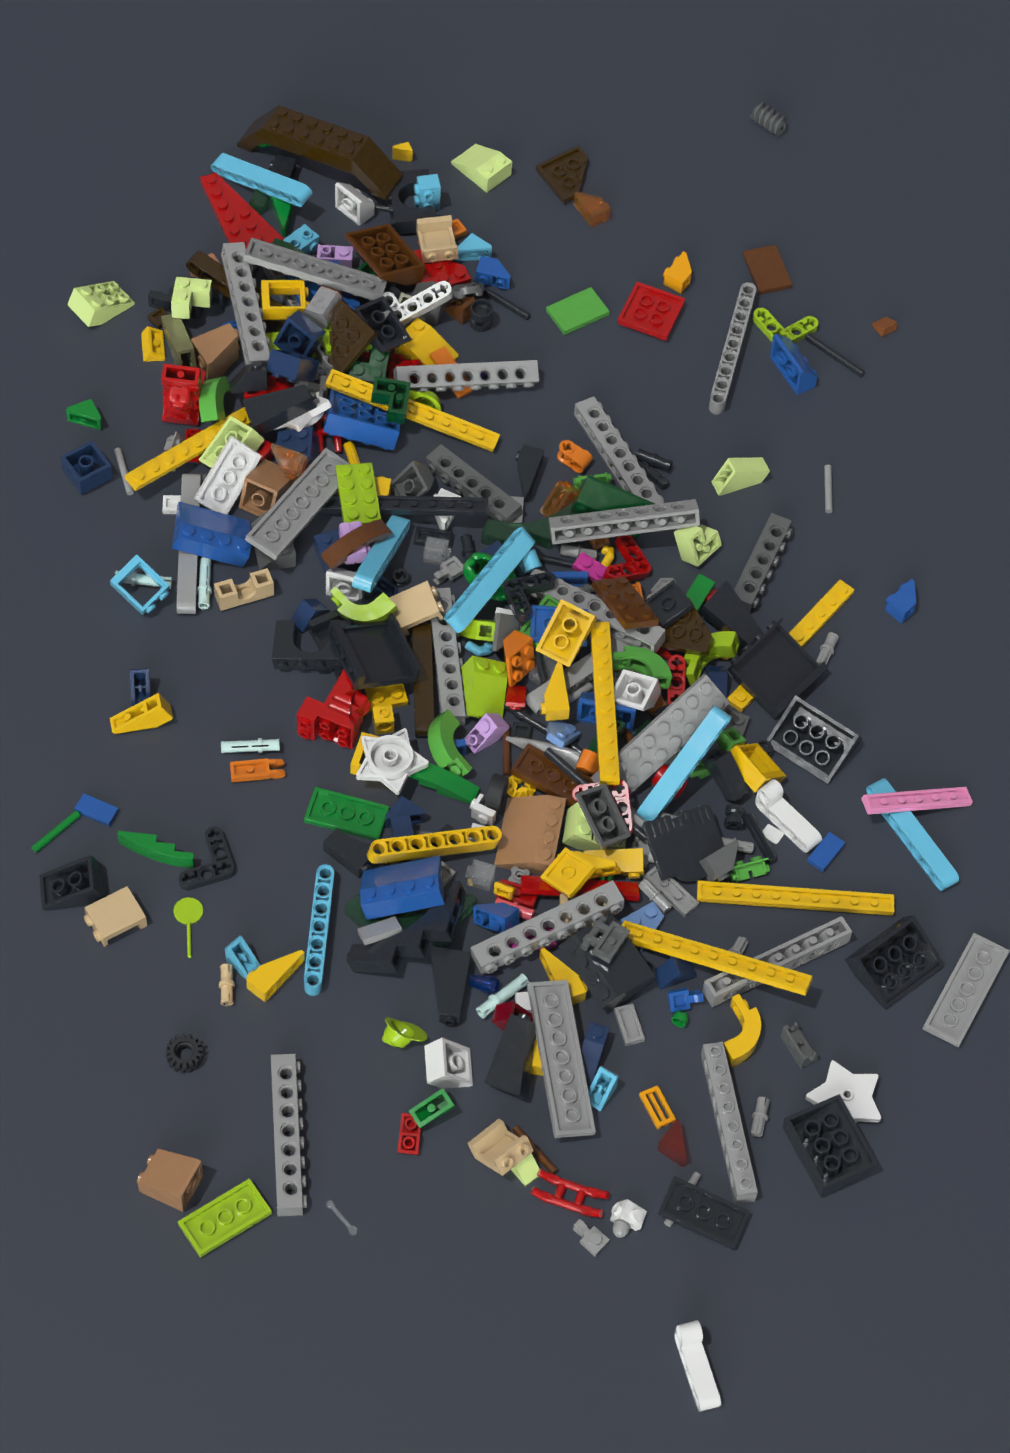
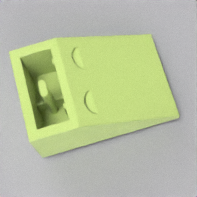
[67,281,135,327]
[562,802,626,851]

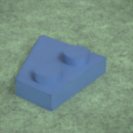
[546,720,581,749]
[620,902,664,952]

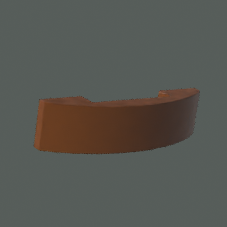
[321,519,392,570]

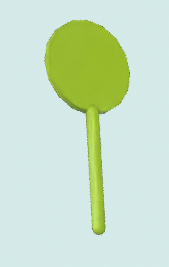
[173,897,203,958]

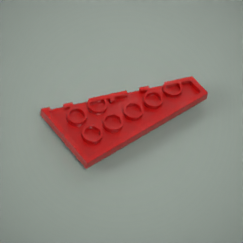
[200,173,284,249]

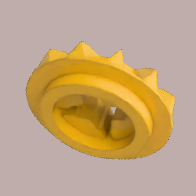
[507,775,536,797]

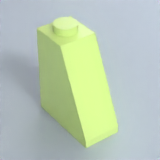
[711,457,770,496]

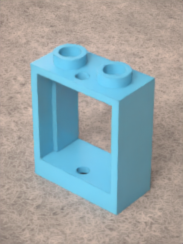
[110,554,169,615]

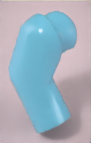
[465,641,493,657]

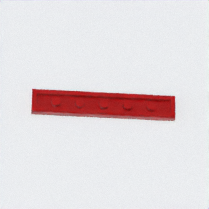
[520,875,639,901]

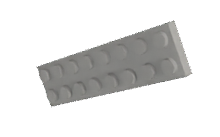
[243,238,387,301]
[245,448,350,561]
[590,674,730,795]
[527,980,596,1138]

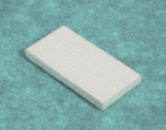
[194,436,262,514]

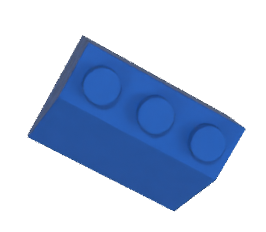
[770,334,817,395]
[576,692,637,732]

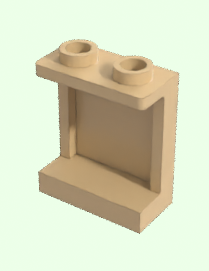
[416,215,458,263]
[389,581,444,636]
[84,886,147,947]
[468,1119,534,1176]

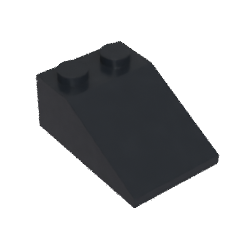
[354,296,412,354]
[39,855,106,910]

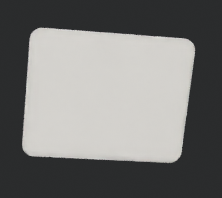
[763,824,784,844]

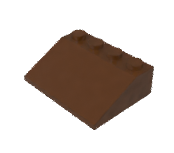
[344,223,426,286]

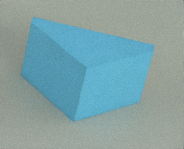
[456,233,492,262]
[225,936,260,979]
[588,1066,619,1111]

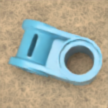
[516,549,542,576]

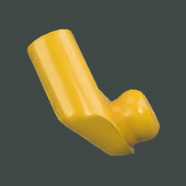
[601,545,615,567]

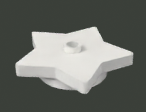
[274,384,332,432]
[356,728,429,795]
[805,1060,881,1123]

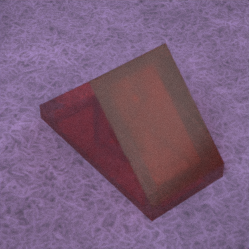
[657,1120,687,1167]

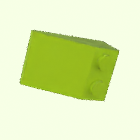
[461,655,508,718]

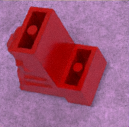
[161,363,207,426]
[297,669,371,749]

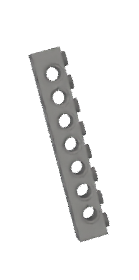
[221,242,270,367]
[393,360,539,392]
[574,396,664,504]
[548,499,700,545]
[525,568,666,653]
[430,588,469,726]
[470,880,624,975]
[702,916,852,1007]
[701,1042,758,1204]
[271,1054,307,1216]

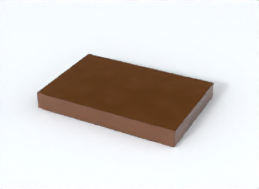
[742,245,792,295]

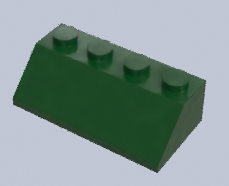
[571,475,656,538]

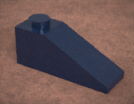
[581,1022,610,1090]

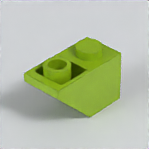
[459,618,496,641]

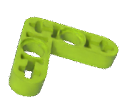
[753,308,819,344]

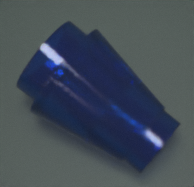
[469,974,500,995]

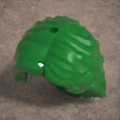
[463,552,517,601]

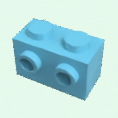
[414,174,441,210]
[283,224,319,255]

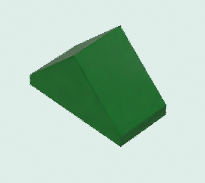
[66,399,102,431]

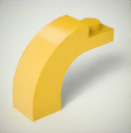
[723,994,761,1068]

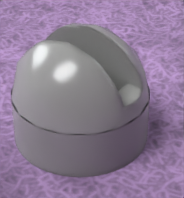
[613,1220,631,1238]

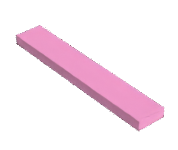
[861,787,973,814]

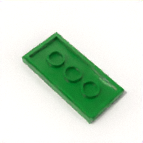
[304,787,390,841]

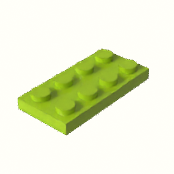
[335,463,381,525]
[178,1178,272,1258]

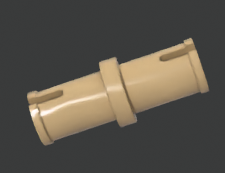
[219,964,235,1006]

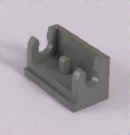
[780,1022,819,1069]

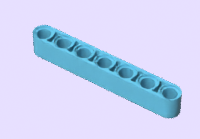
[211,153,313,207]
[352,515,411,593]
[444,527,535,633]
[636,706,732,821]
[866,778,959,891]
[304,865,334,996]

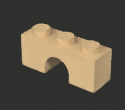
[214,568,274,611]

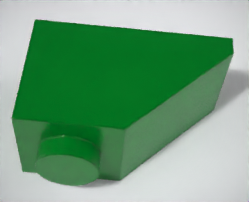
[409,1088,456,1128]

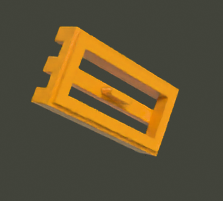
[639,1085,676,1130]

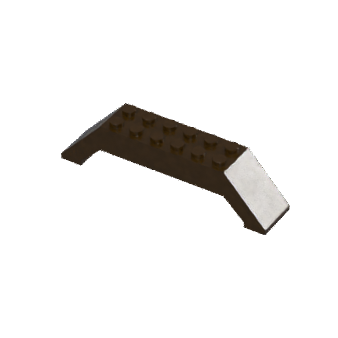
[237,105,403,200]

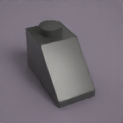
[699,839,739,882]

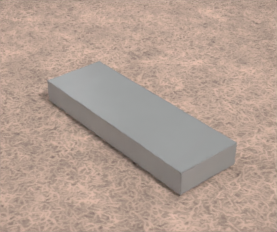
[643,866,699,918]

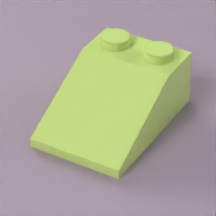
[451,144,512,193]
[199,416,265,468]

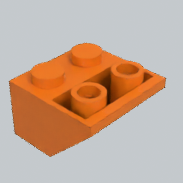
[503,630,535,687]

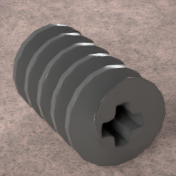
[750,102,787,137]

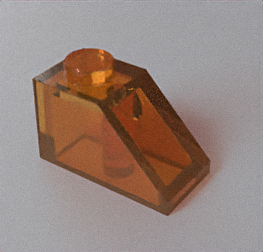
[574,192,611,228]
[270,443,309,480]
[539,481,578,518]

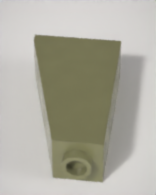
[161,314,197,368]

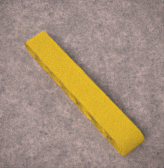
[367,826,502,864]

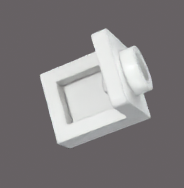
[470,793,496,826]
[610,1199,647,1231]

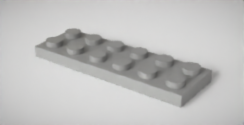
[923,933,1010,1048]

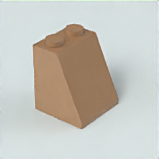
[191,323,240,380]
[239,459,297,517]
[137,1149,203,1212]

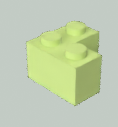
[171,277,212,319]
[674,525,722,567]

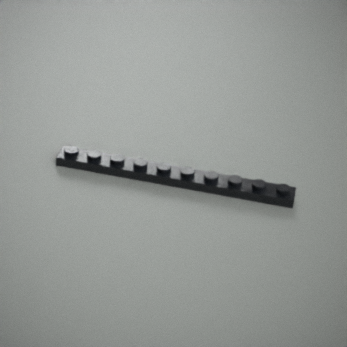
[318,494,489,517]

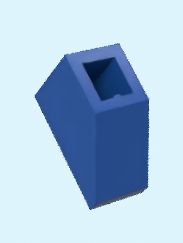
[475,255,511,290]
[885,579,917,624]
[473,902,519,933]

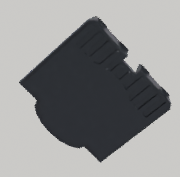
[641,805,724,882]

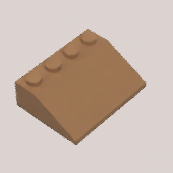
[494,795,566,875]

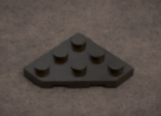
[536,145,588,204]
[329,299,378,374]
[660,598,714,656]

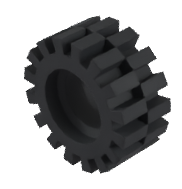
[166,1033,203,1074]

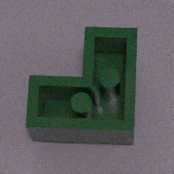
[349,346,391,385]
[371,376,411,424]

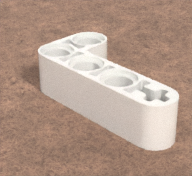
[383,281,453,326]
[755,779,822,853]
[675,1320,721,1412]

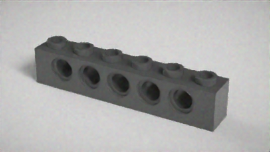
[426,444,522,529]
[734,513,793,613]

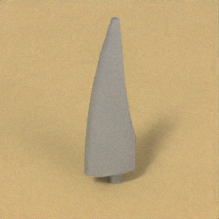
[506,736,582,769]

